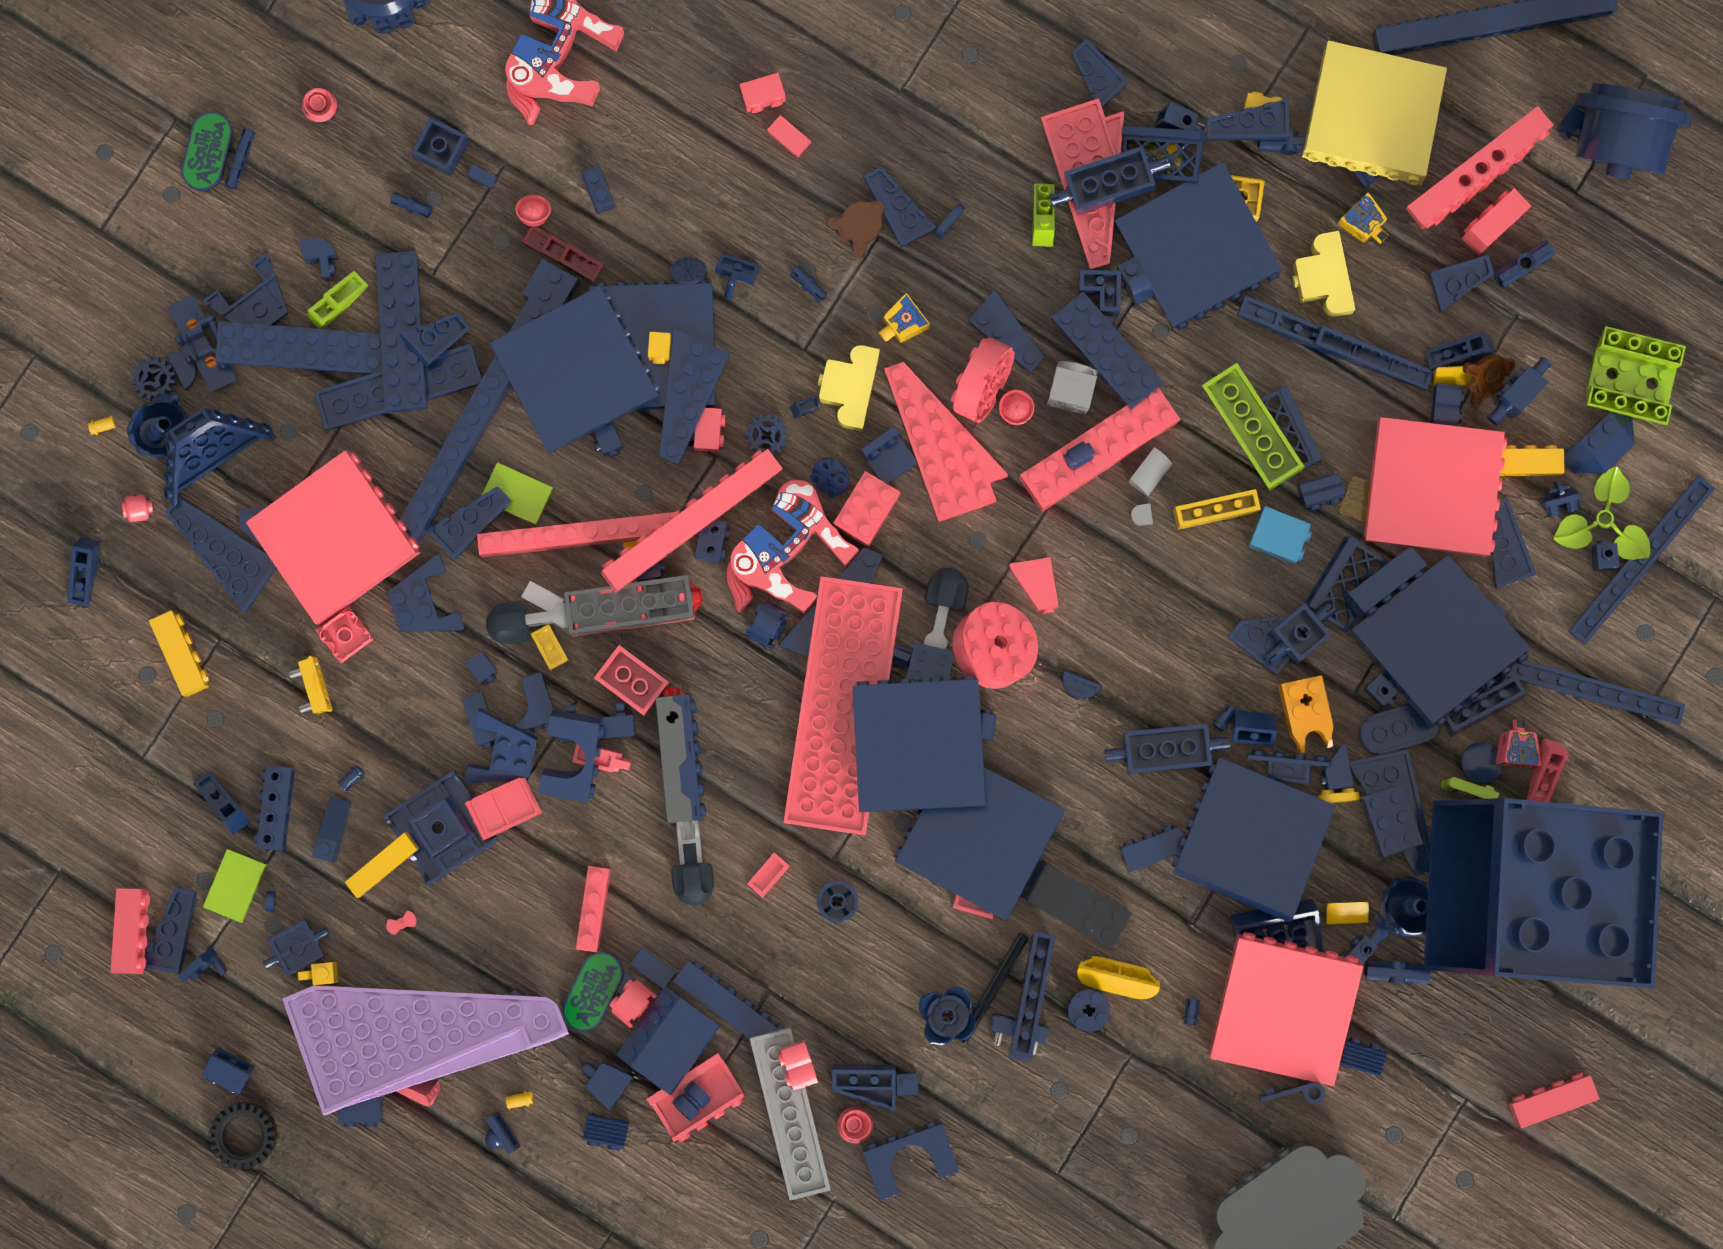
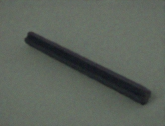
[959,933,1029,1044]

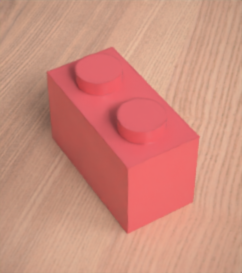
[739,73,786,113]
[694,408,726,453]

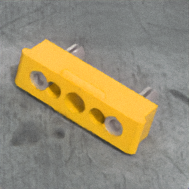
[289,656,332,714]

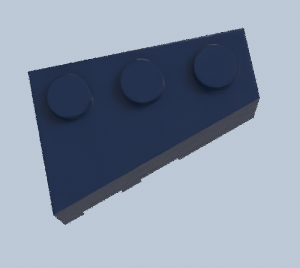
[832,1064,896,1112]

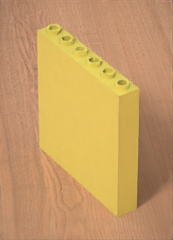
[1302,41,1447,185]

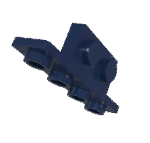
[1247,750,1332,784]

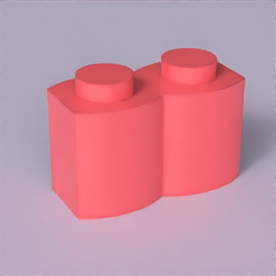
[778,1040,818,1090]

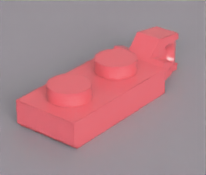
[572,743,632,773]

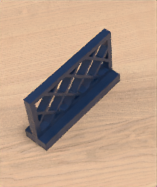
[1121,126,1206,182]
[1260,385,1322,468]
[1305,536,1389,632]

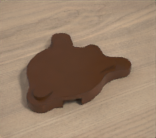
[828,201,885,258]
[1463,354,1516,407]

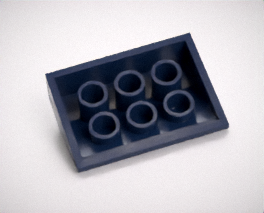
[1231,899,1324,953]
[616,986,720,1095]

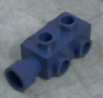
[1339,924,1389,964]

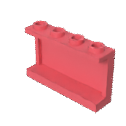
[647,1052,745,1142]

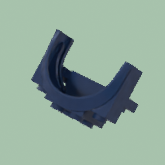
[343,0,430,34]

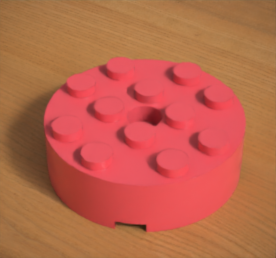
[951,337,1015,423]
[952,602,1038,689]

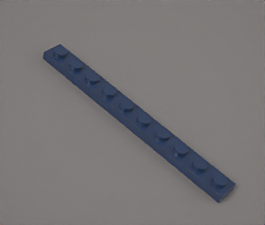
[1568,476,1715,645]
[1500,660,1685,725]

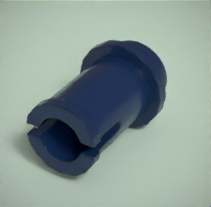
[1212,704,1236,731]
[338,765,365,791]
[1182,998,1200,1025]

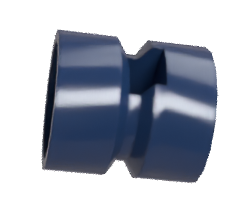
[671,1081,711,1121]

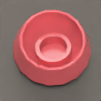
[301,88,337,122]
[515,195,551,227]
[999,390,1035,425]
[837,1106,873,1143]

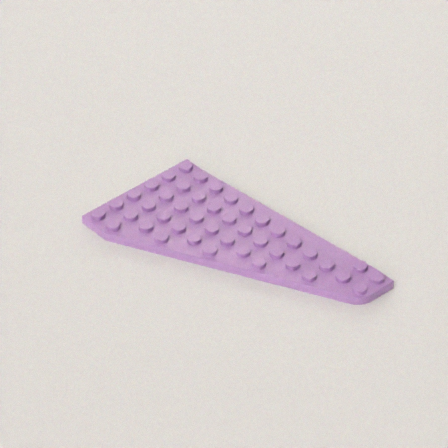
[282,986,569,1116]

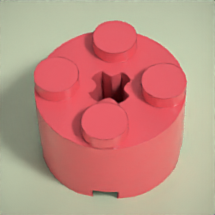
[610,980,658,1029]

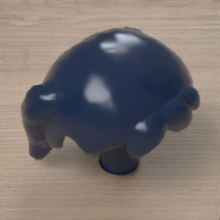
[126,394,188,458]
[1374,876,1428,938]

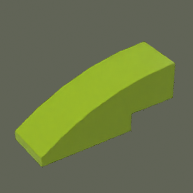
[307,271,368,329]

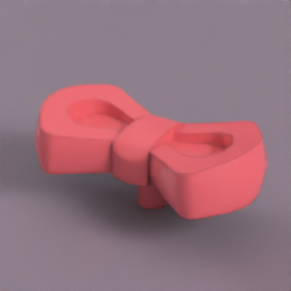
[386,910,417,935]

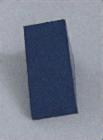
[467,164,497,189]
[790,396,822,419]

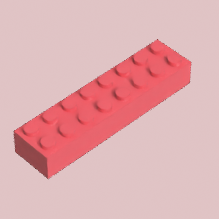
[1019,388,1180,512]

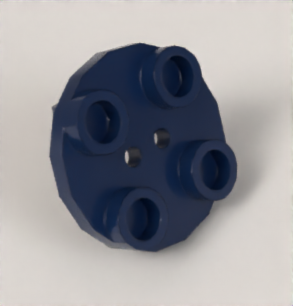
[810,457,850,498]

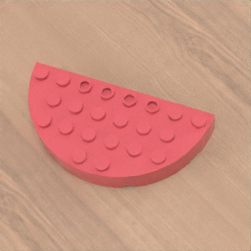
[1406,106,1553,229]

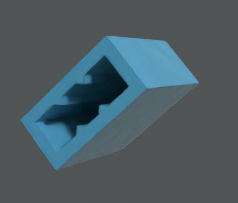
[1248,506,1312,565]

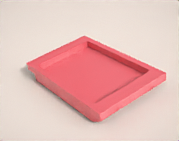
[465,778,542,840]

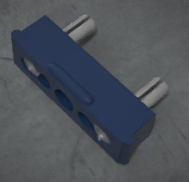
[991,1013,1049,1055]

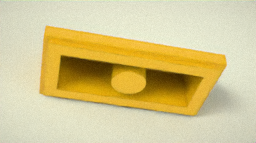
[1433,366,1472,386]
[1325,902,1369,924]

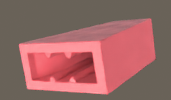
[1008,557,1058,614]

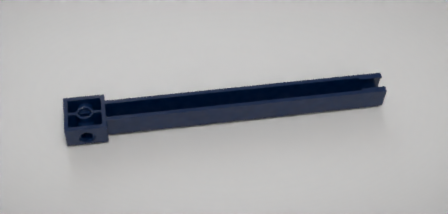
[400,259,580,544]

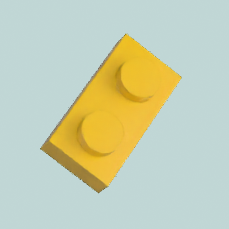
[531,624,569,670]

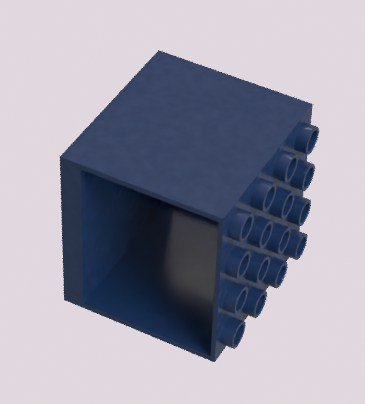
[1423,798,1663,989]

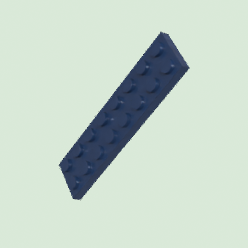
[375,251,427,413]
[216,321,383,375]
[314,344,482,432]

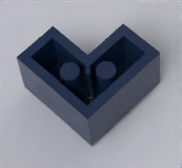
[1078,270,1121,316]

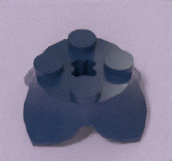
[919,987,976,1045]

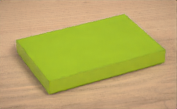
[482,462,554,525]
[203,849,267,923]

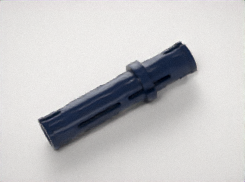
[224,128,256,190]

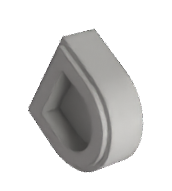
[1131,504,1153,526]

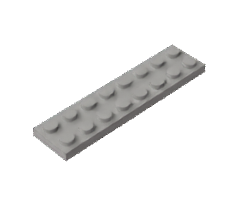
[750,1027,831,1200]

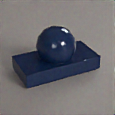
[485,1112,521,1155]

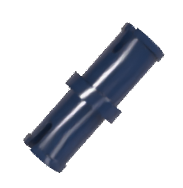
[390,192,433,218]
[790,265,828,303]

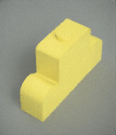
[1292,231,1355,317]
[818,346,880,432]

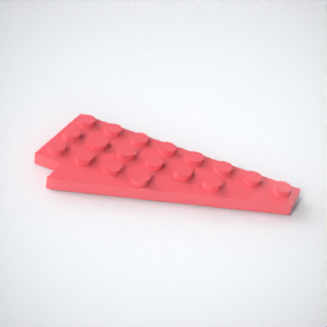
[1041,98,1124,270]
[884,362,1008,523]

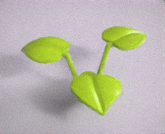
[1554,467,1650,560]

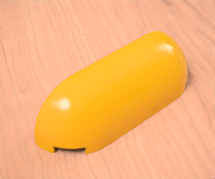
[1077,956,1160,999]

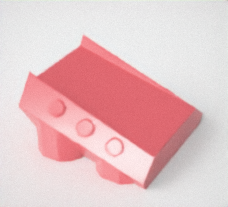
[315,605,374,663]
[396,1080,441,1107]

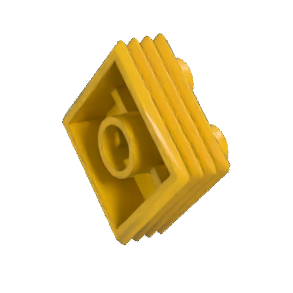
[1231,175,1265,222]

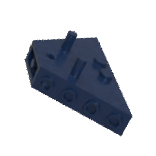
[163,408,277,507]

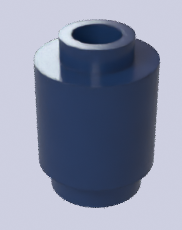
[1063,441,1095,470]

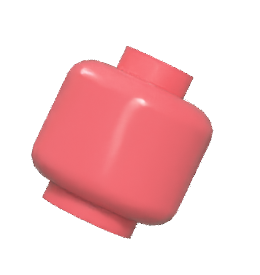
[121,494,153,522]

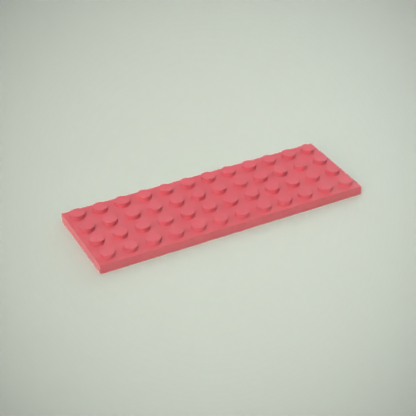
[783,576,903,836]

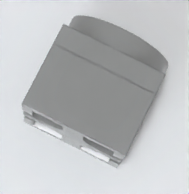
[1046,361,1097,415]

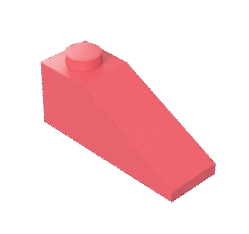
[1527,738,1569,802]

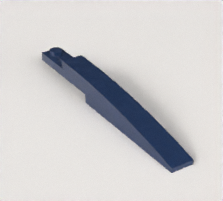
[1236,295,1434,390]

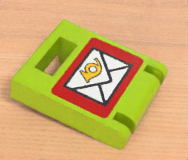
[1441,777,1499,799]

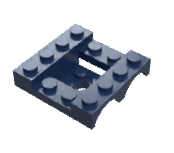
[383,770,500,886]

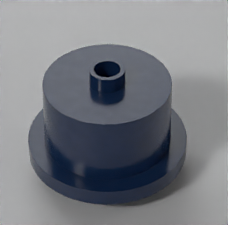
[1574,83,1693,180]

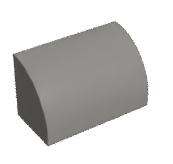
[1128,447,1172,497]

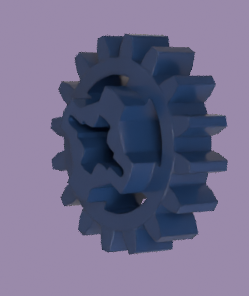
[131,356,177,402]
[745,413,789,457]

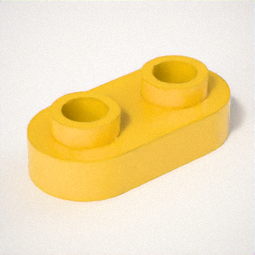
[1318,788,1360,803]

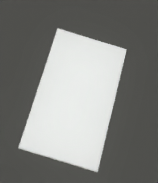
[521,581,564,611]

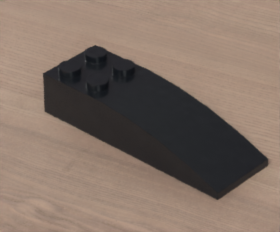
[1020,859,1132,950]

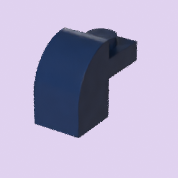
[300,238,339,282]
[1117,257,1154,307]

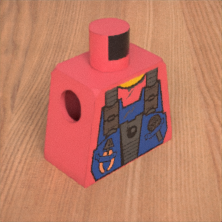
[1495,719,1541,769]

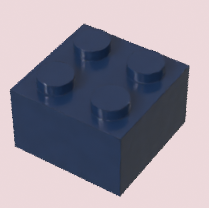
[411,117,470,177]

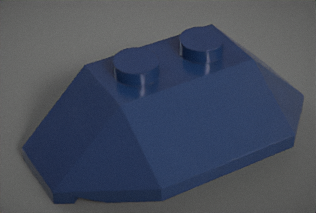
[1564,411,1635,474]

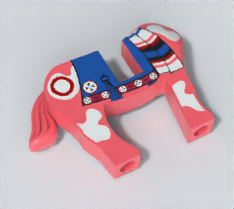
[505,0,625,125]
[726,480,859,614]

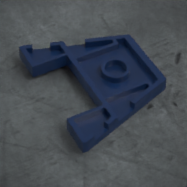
[202,253,289,325]
[387,554,466,632]
[464,708,537,784]

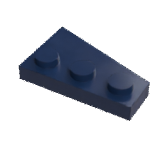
[1429,255,1494,312]

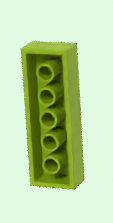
[1202,363,1305,491]

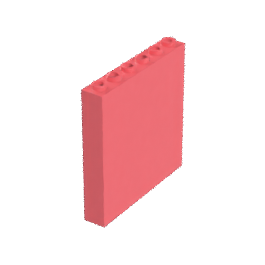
[1363,417,1507,556]
[246,450,420,624]
[1209,932,1364,1086]

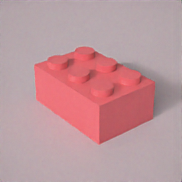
[1461,188,1531,256]
[833,471,900,548]
[594,645,670,717]

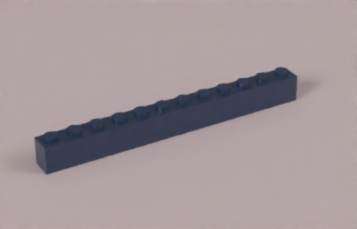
[1372,0,1618,55]

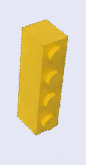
[1500,445,1564,476]
[1173,489,1261,530]
[149,610,210,697]

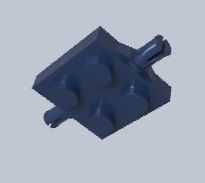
[263,919,330,977]

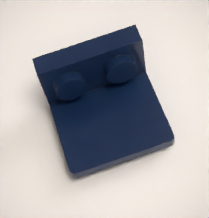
[861,426,917,484]

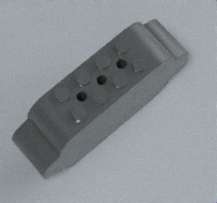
[1209,1143,1366,1249]

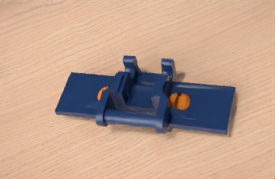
[167,295,237,393]

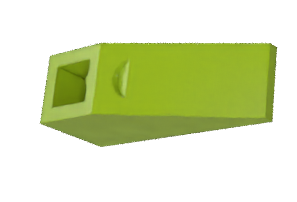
[1032,184,1055,247]

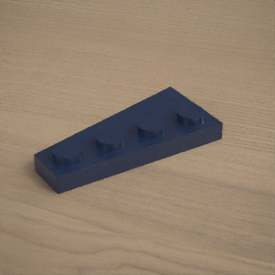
[426,487,513,560]
[1492,498,1536,589]
[145,888,198,974]

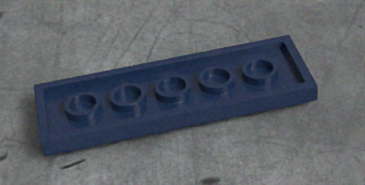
[1051,292,1163,410]

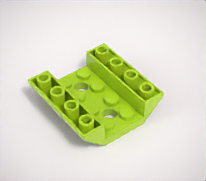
[1586,326,1686,425]

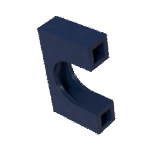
[462,672,555,749]
[539,710,605,803]
[863,1120,959,1201]

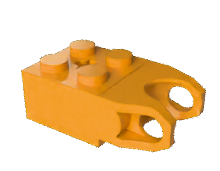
[1278,675,1333,754]

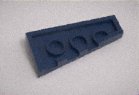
[1206,97,1289,141]
[863,166,937,248]
[968,290,1044,374]

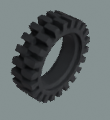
[209,1102,278,1170]

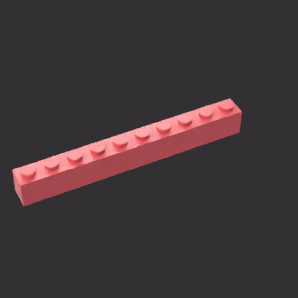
[601,449,783,593]
[477,511,682,558]

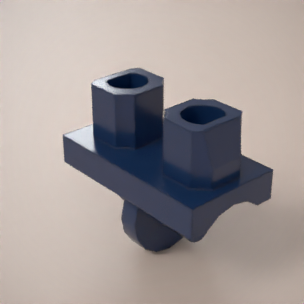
[1539,481,1582,517]

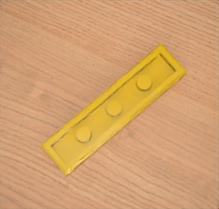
[345,832,419,899]

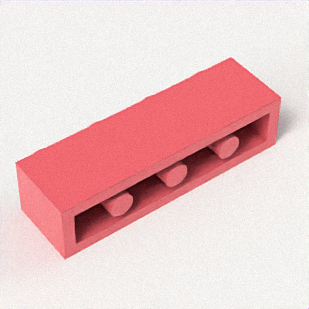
[576,866,611,952]
[111,889,150,974]
[1508,1072,1600,1128]

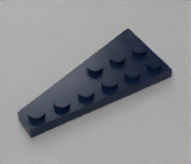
[659,329,730,466]
[165,497,277,615]

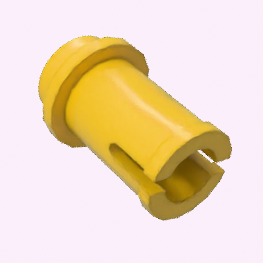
[88,416,116,435]
[506,1090,534,1110]

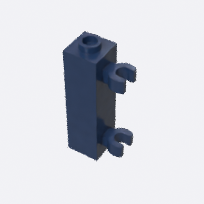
[556,701,636,743]

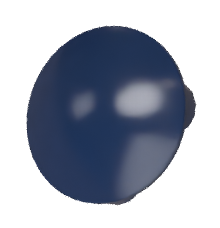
[1462,742,1503,784]

